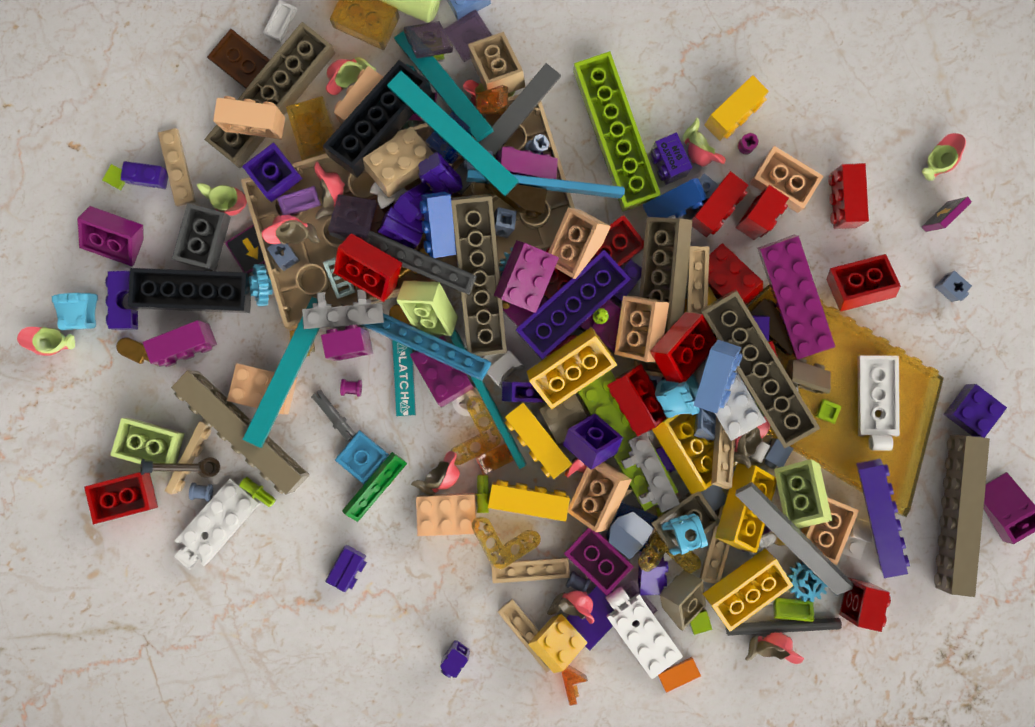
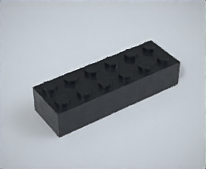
[323,60,432,178]
[128,268,252,313]

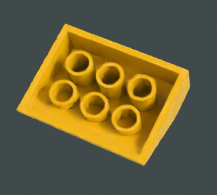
[652,414,738,494]

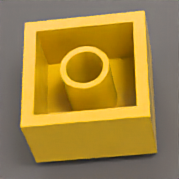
[528,614,588,673]

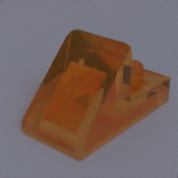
[476,85,508,114]
[476,443,514,476]
[561,665,588,706]

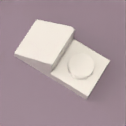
[842,518,872,560]

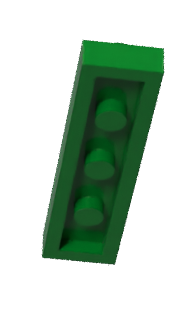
[342,452,407,522]

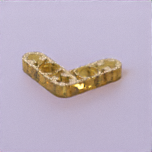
[451,396,501,465]
[472,517,541,569]
[638,531,701,573]

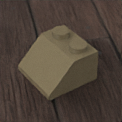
[785,358,831,394]
[539,394,587,445]
[660,570,706,631]

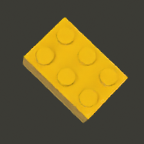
[704,75,769,141]

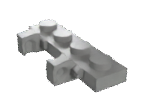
[302,289,384,329]
[621,433,680,512]

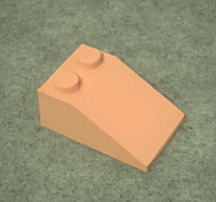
[548,207,611,279]

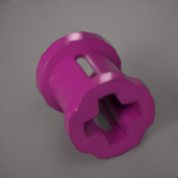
[738,133,759,154]
[340,379,362,397]

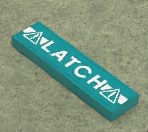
[392,340,416,416]

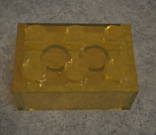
[329,0,400,50]
[286,96,335,161]

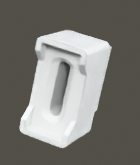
[483,350,525,388]

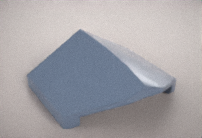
[694,408,716,441]
[609,512,654,559]

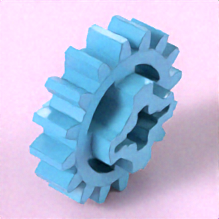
[249,264,272,306]
[786,561,828,602]

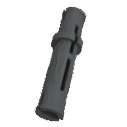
[311,389,356,442]

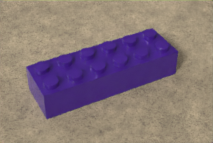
[516,250,631,360]

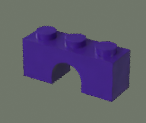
[105,271,138,330]

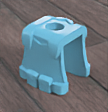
[51,293,98,330]
[655,374,700,418]
[661,514,708,555]

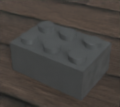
[172,203,231,271]

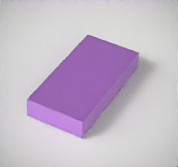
[277,186,321,215]

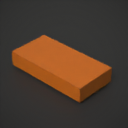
[658,657,701,693]

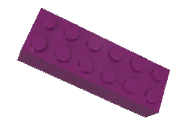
[757,234,835,360]

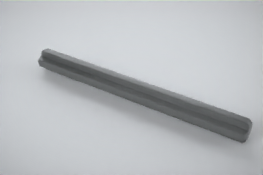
[725,618,842,636]

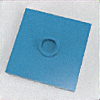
[335,430,389,484]

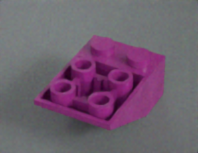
[983,472,1035,544]

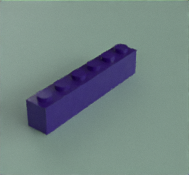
[856,459,910,578]

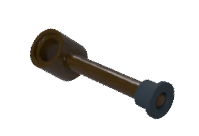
[140,457,220,478]

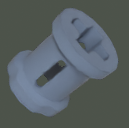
[525,134,549,155]
[189,483,213,502]
[566,571,590,592]

